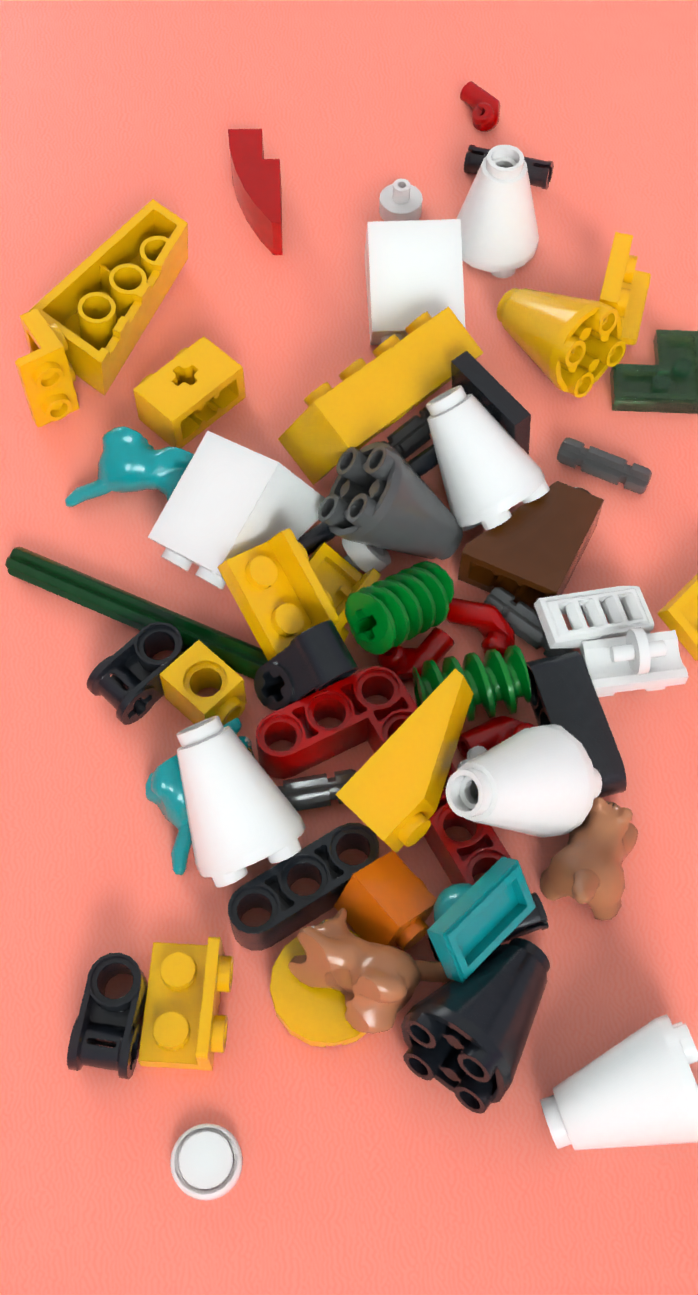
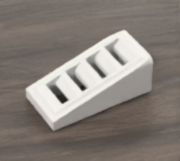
[534,586,654,649]

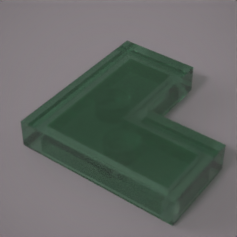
[610,330,698,414]

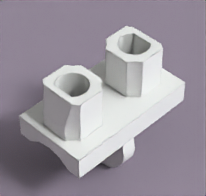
[580,627,689,697]

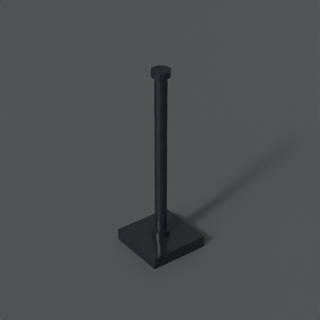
[297,351,531,556]

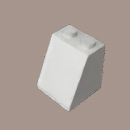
[364,219,466,345]
[148,430,325,590]

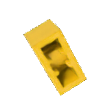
[133,336,246,449]

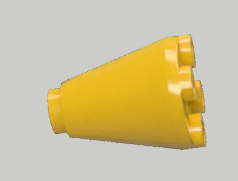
[497,288,626,398]

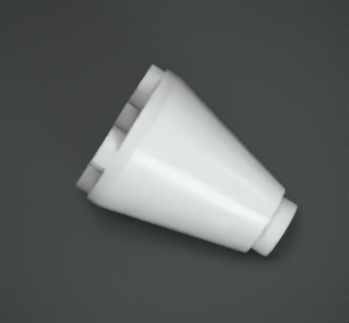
[456,145,539,278]
[425,385,550,531]
[176,716,306,888]
[446,724,602,838]
[540,1014,698,1150]

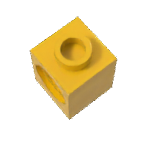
[159,640,247,725]

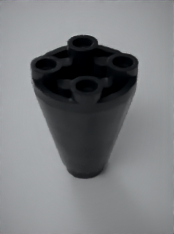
[401,938,550,1114]

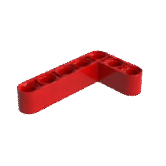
[255,666,512,885]

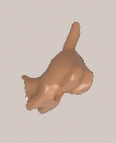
[540,797,638,921]
[288,908,451,1034]

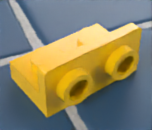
[599,232,651,345]
[217,528,340,661]
[138,937,234,1071]

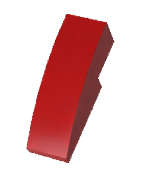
[228,129,283,255]

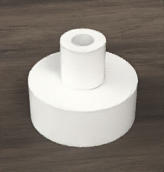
[379,178,423,221]
[342,538,391,573]

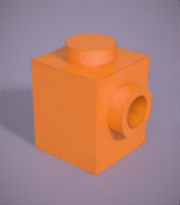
[334,850,437,951]

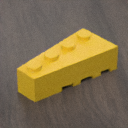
[29,199,188,396]
[278,306,483,485]

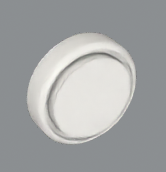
[170,1123,243,1201]

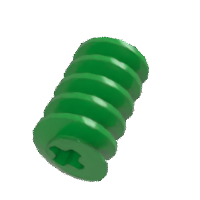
[345,561,454,655]
[412,645,531,722]

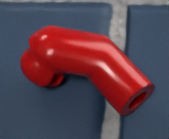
[460,81,501,132]
[447,598,515,658]
[377,627,455,679]
[457,716,536,759]

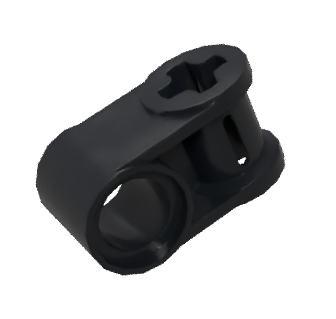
[254,620,359,711]
[87,622,186,725]
[67,953,148,1079]

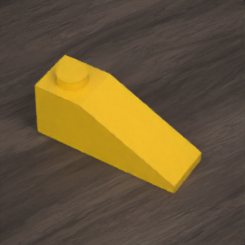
[335,669,473,853]

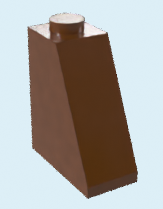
[458,481,604,611]

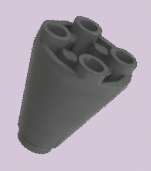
[318,442,463,560]

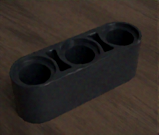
[526,651,626,798]
[228,823,379,951]

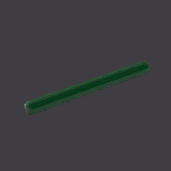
[5,547,268,679]

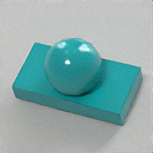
[427,857,536,983]

